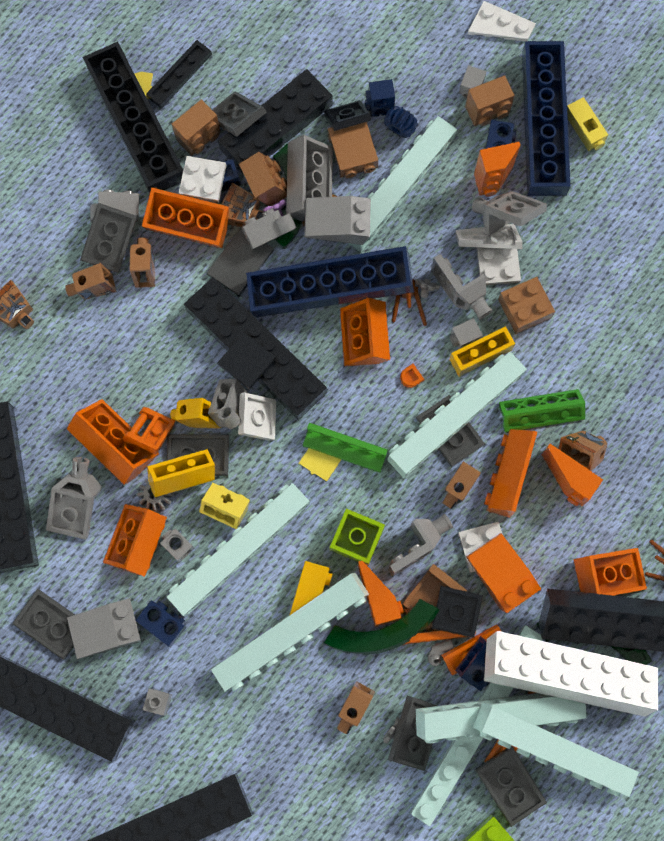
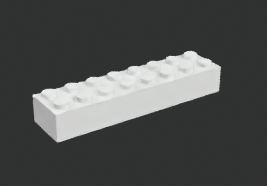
[484,631,658,717]

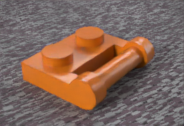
[123,407,175,455]

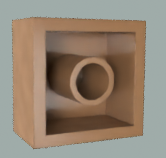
[465,76,515,126]
[172,99,220,156]
[239,152,287,206]
[498,277,555,334]

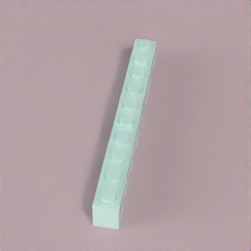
[410,625,543,826]

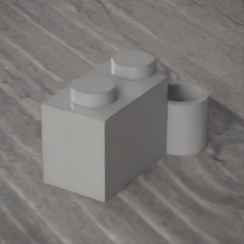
[90,190,139,223]
[242,208,297,249]
[208,379,247,429]

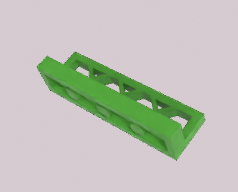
[499,389,585,432]
[303,423,388,473]

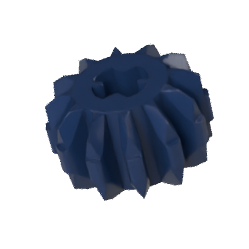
[384,106,418,138]

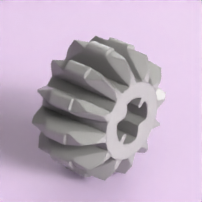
[137,479,173,513]

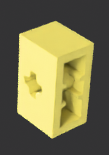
[199,483,250,529]

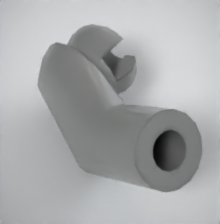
[428,639,454,666]

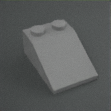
[304,196,371,245]
[67,598,140,659]

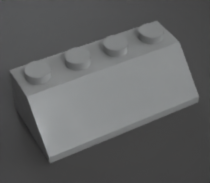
[286,135,333,221]

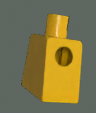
[170,398,221,428]

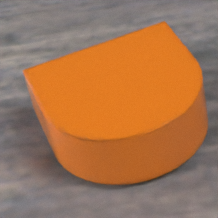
[400,364,425,388]

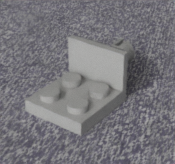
[472,191,547,236]
[431,254,493,320]
[46,457,102,540]
[388,514,453,577]

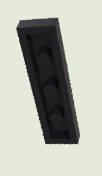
[146,40,212,109]

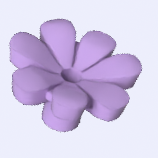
[263,199,287,217]

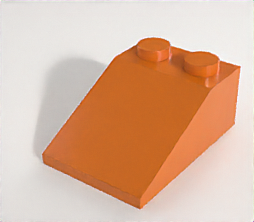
[541,444,603,506]
[466,533,541,613]
[573,548,647,596]
[358,561,404,627]

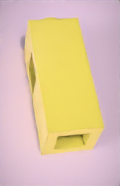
[567,97,608,151]

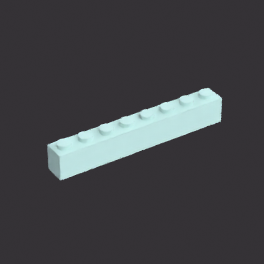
[348,116,457,252]
[388,352,527,478]
[167,483,310,617]
[211,573,369,692]
[416,693,586,743]
[472,703,639,798]

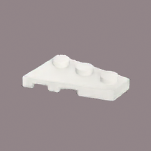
[467,1,536,41]
[456,224,523,249]

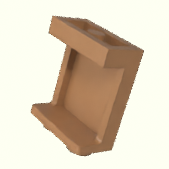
[328,122,378,178]
[402,564,467,632]

